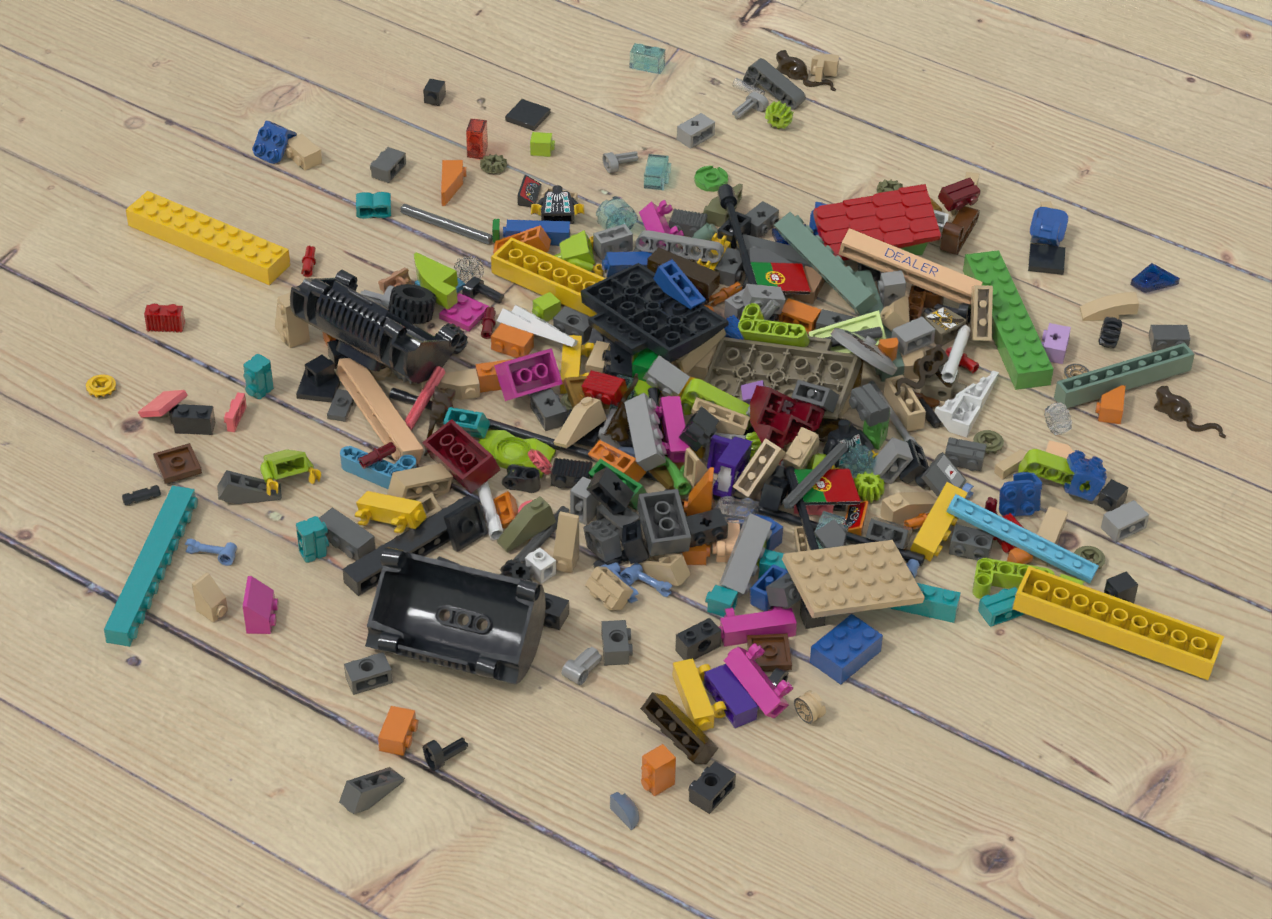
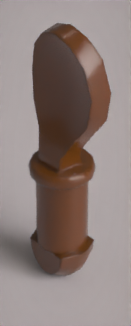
[913,391,940,407]

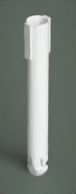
[941,325,971,383]
[477,481,503,540]

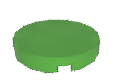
[694,166,728,192]

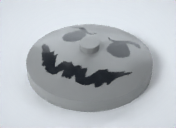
[831,328,897,375]

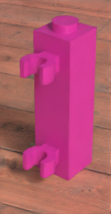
[639,200,684,247]
[655,396,689,463]
[719,606,797,647]
[723,643,793,719]

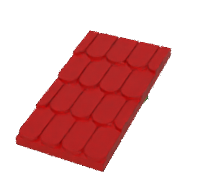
[813,184,941,261]

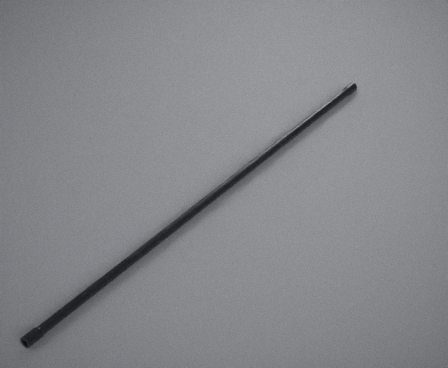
[389,388,925,566]

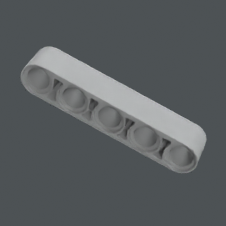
[636,230,724,263]

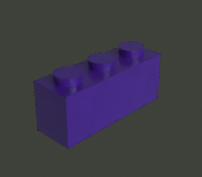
[704,664,759,728]

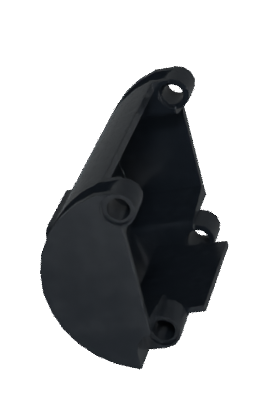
[290,269,460,383]
[365,547,545,684]

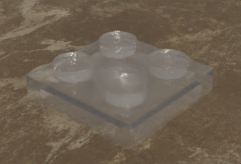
[713,496,759,524]

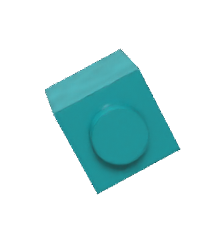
[705,585,738,617]

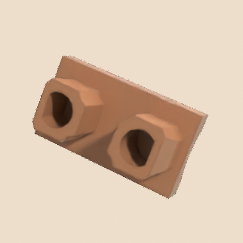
[378,267,413,293]

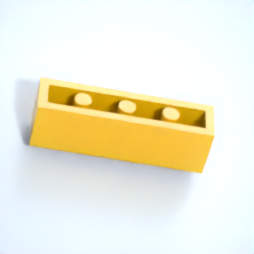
[910,482,968,562]

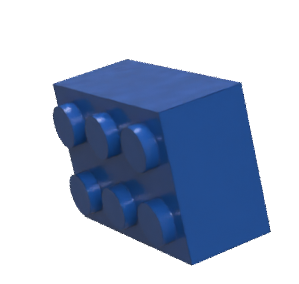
[810,614,883,685]

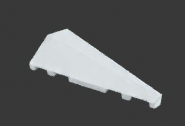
[497,305,578,347]
[935,371,999,438]

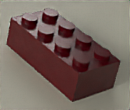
[422,419,501,494]

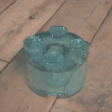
[596,196,638,230]

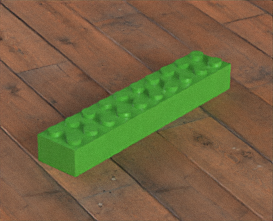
[963,250,1054,390]

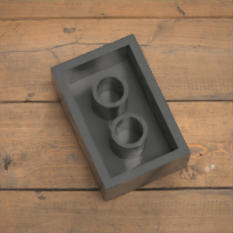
[637,489,691,557]

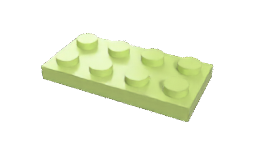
[809,310,887,354]

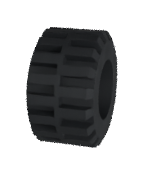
[388,284,436,324]

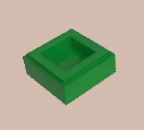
[492,219,500,243]

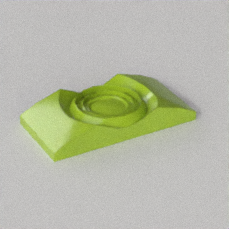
[478,430,556,479]

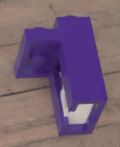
[707,435,753,499]

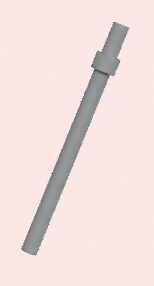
[868,380,917,443]

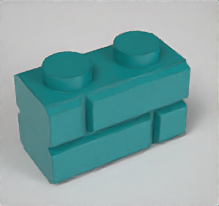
[243,354,274,399]
[443,407,490,438]
[296,516,329,563]
[978,587,1025,627]

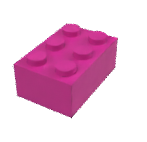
[494,348,563,401]

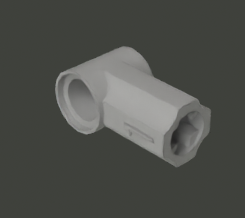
[561,647,602,685]

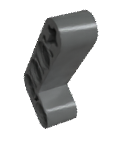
[743,58,806,110]

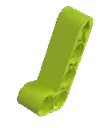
[738,303,810,348]
[680,378,752,430]
[1018,449,1090,491]
[972,558,1055,599]

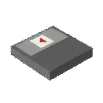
[921,452,967,497]

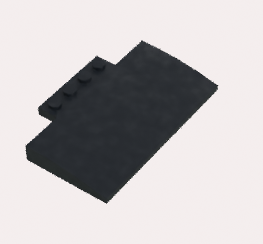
[581,263,729,363]

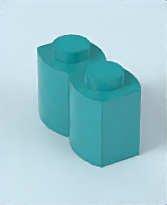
[356,192,391,219]

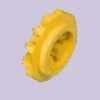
[86,374,116,398]

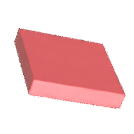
[138,390,188,418]

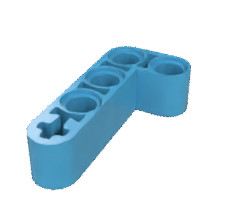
[340,446,417,489]

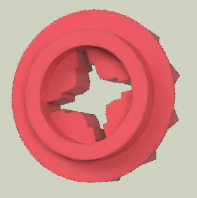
[528,449,552,475]

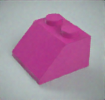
[242,576,279,634]

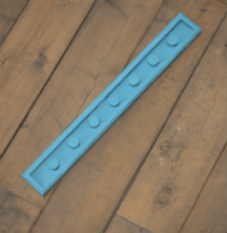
[946,494,1099,584]

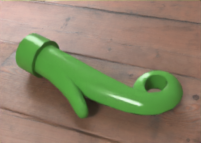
[657,456,691,495]

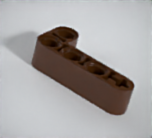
[940,206,980,255]
[908,284,944,322]

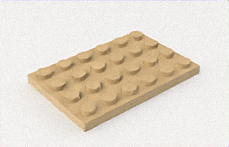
[782,540,925,618]

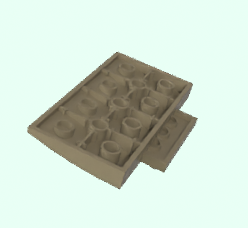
[704,336,862,420]

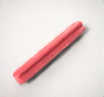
[404,366,445,430]

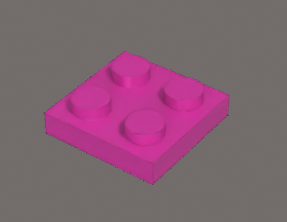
[439,293,489,332]

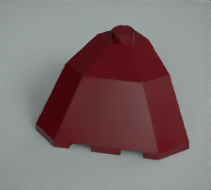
[750,385,825,449]

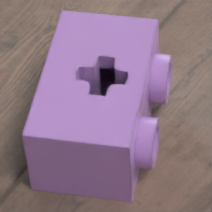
[1041,323,1071,364]

